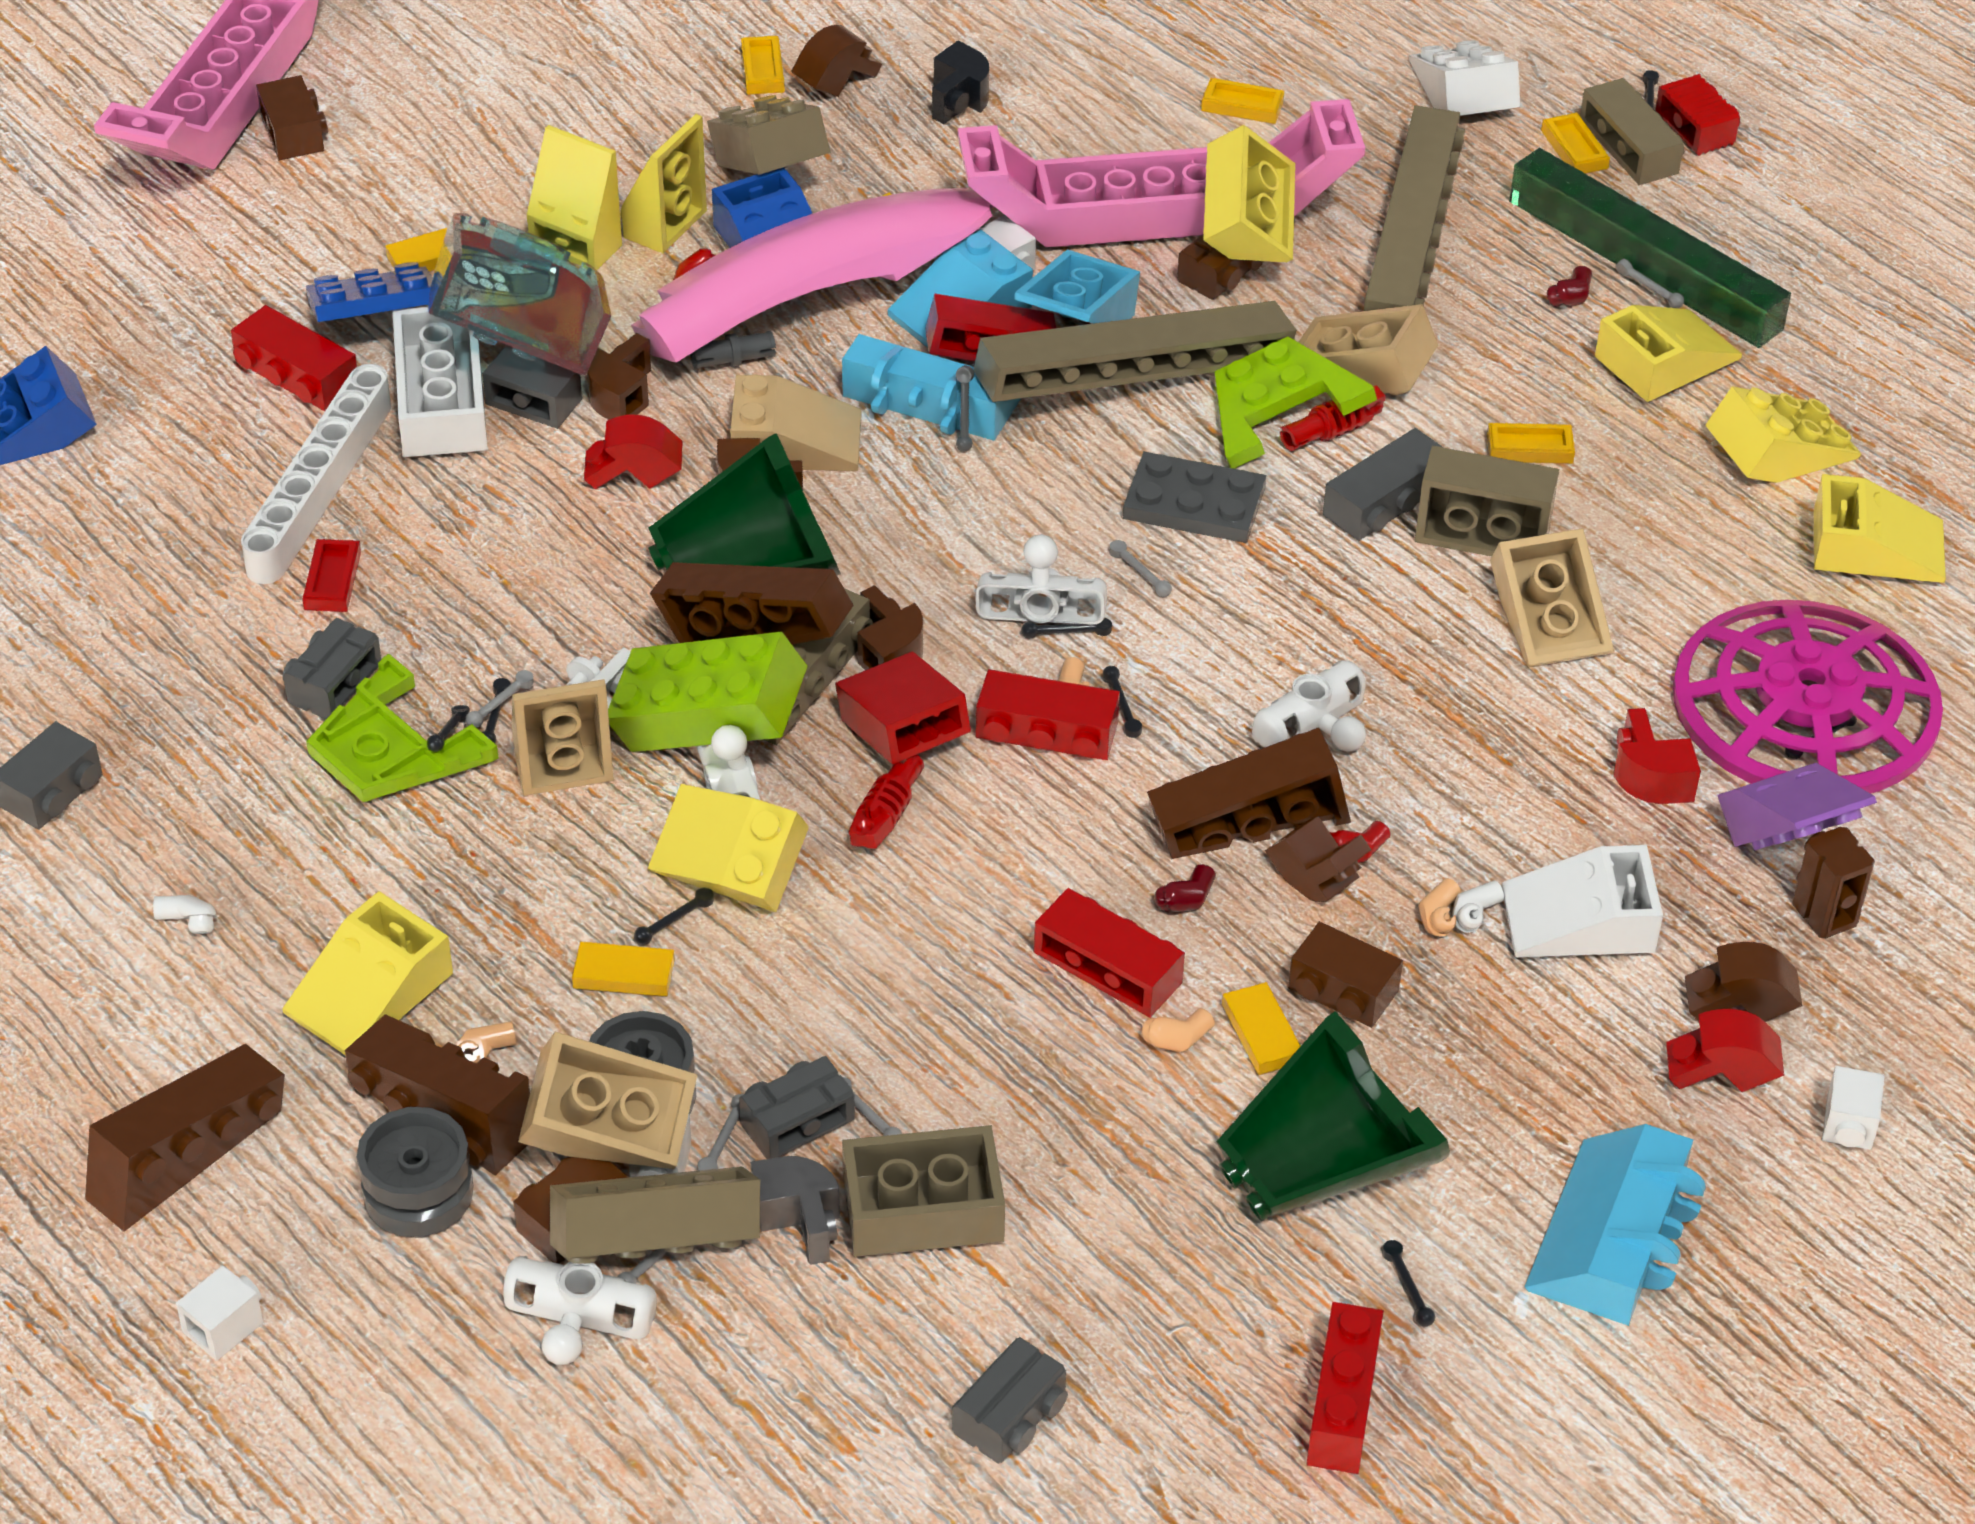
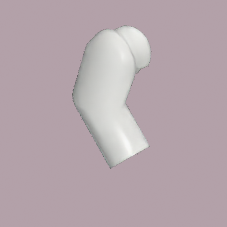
[1451,880,1504,933]
[153,895,217,934]

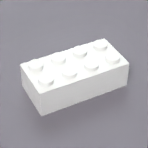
[393,303,488,457]

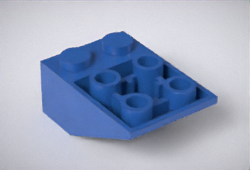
[712,167,813,248]
[0,346,97,465]

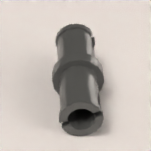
[690,331,776,369]

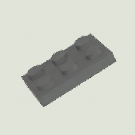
[1123,451,1267,543]

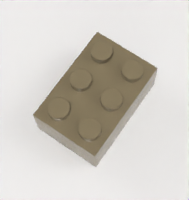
[707,95,831,175]
[1415,445,1560,557]
[842,1125,1005,1257]

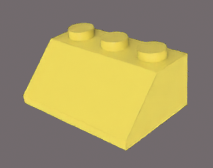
[1203,125,1296,263]

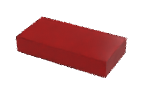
[302,539,361,612]

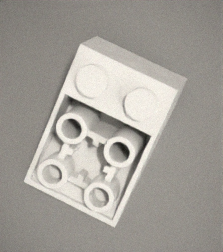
[1409,40,1520,116]
[1501,845,1663,957]

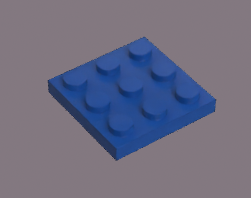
[306,262,441,322]

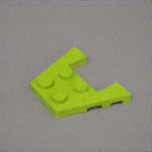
[1214,336,1377,469]
[306,654,499,802]

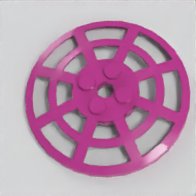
[1673,599,1943,793]

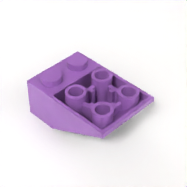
[1717,763,1877,851]

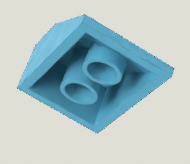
[888,230,1033,357]
[1014,249,1140,324]

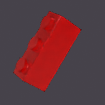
[925,293,1056,361]
[231,305,357,411]
[976,669,1120,760]
[1034,888,1185,1018]
[1307,1301,1384,1474]

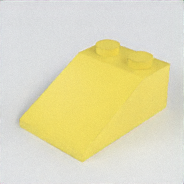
[620,114,707,254]
[647,784,809,913]

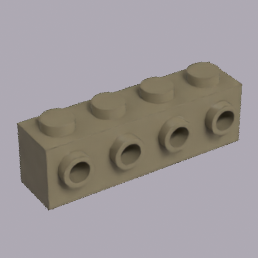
[764,588,873,746]
[550,1166,760,1264]

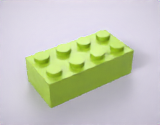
[608,632,808,752]

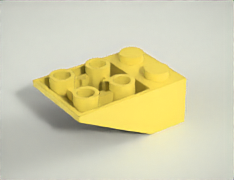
[527,125,622,272]
[1595,305,1742,402]
[1705,386,1861,483]
[1813,474,1946,583]
[282,891,453,1056]

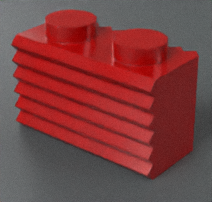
[1655,74,1740,156]

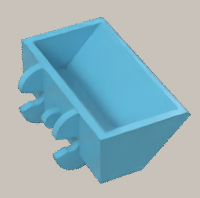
[842,334,1021,441]
[1525,1124,1706,1326]

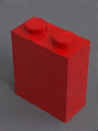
[835,651,971,765]

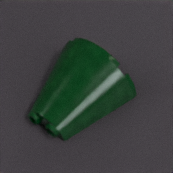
[648,433,841,576]
[1216,1011,1450,1222]

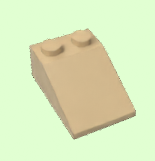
[1299,304,1438,395]
[730,374,862,471]
[1490,528,1614,668]
[512,679,614,796]
[518,1031,698,1169]

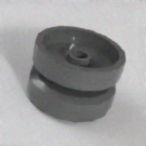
[589,1011,697,1114]
[356,1107,474,1237]

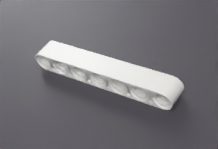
[241,364,391,584]

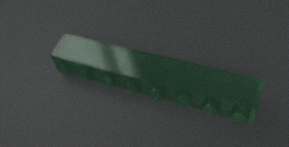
[1509,147,1791,348]

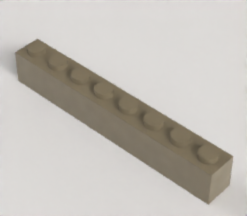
[1364,105,1465,311]
[974,301,1297,402]

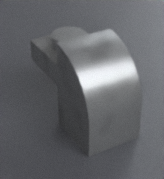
[750,1156,840,1265]

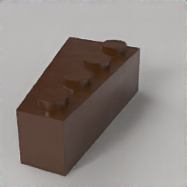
[650,562,854,645]
[1147,728,1351,859]
[345,1014,530,1176]
[85,1043,285,1232]

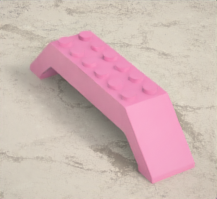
[94,0,319,170]
[957,99,1365,247]

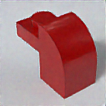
[584,414,683,489]
[1614,708,1701,804]
[1666,1009,1785,1092]

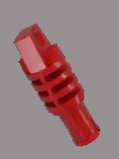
[1280,385,1386,451]
[849,755,924,849]

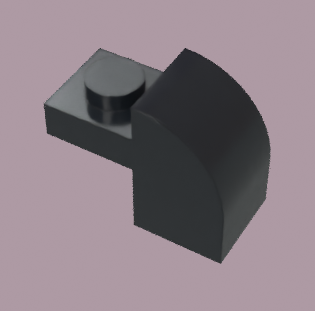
[932,40,989,124]

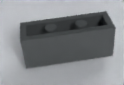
[1323,428,1444,541]

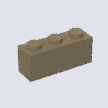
[1580,78,1684,185]

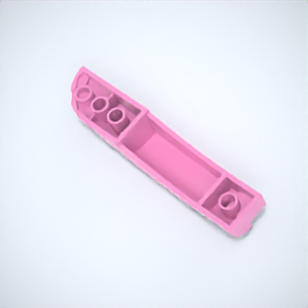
[631,188,994,363]

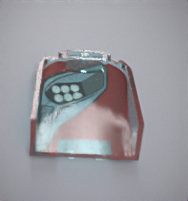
[428,213,611,377]

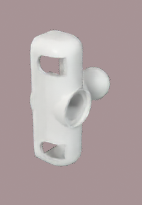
[976,534,1107,625]
[1252,660,1367,752]
[696,725,760,800]
[503,1256,657,1365]

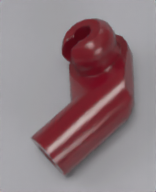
[1547,266,1592,307]
[1155,864,1216,912]

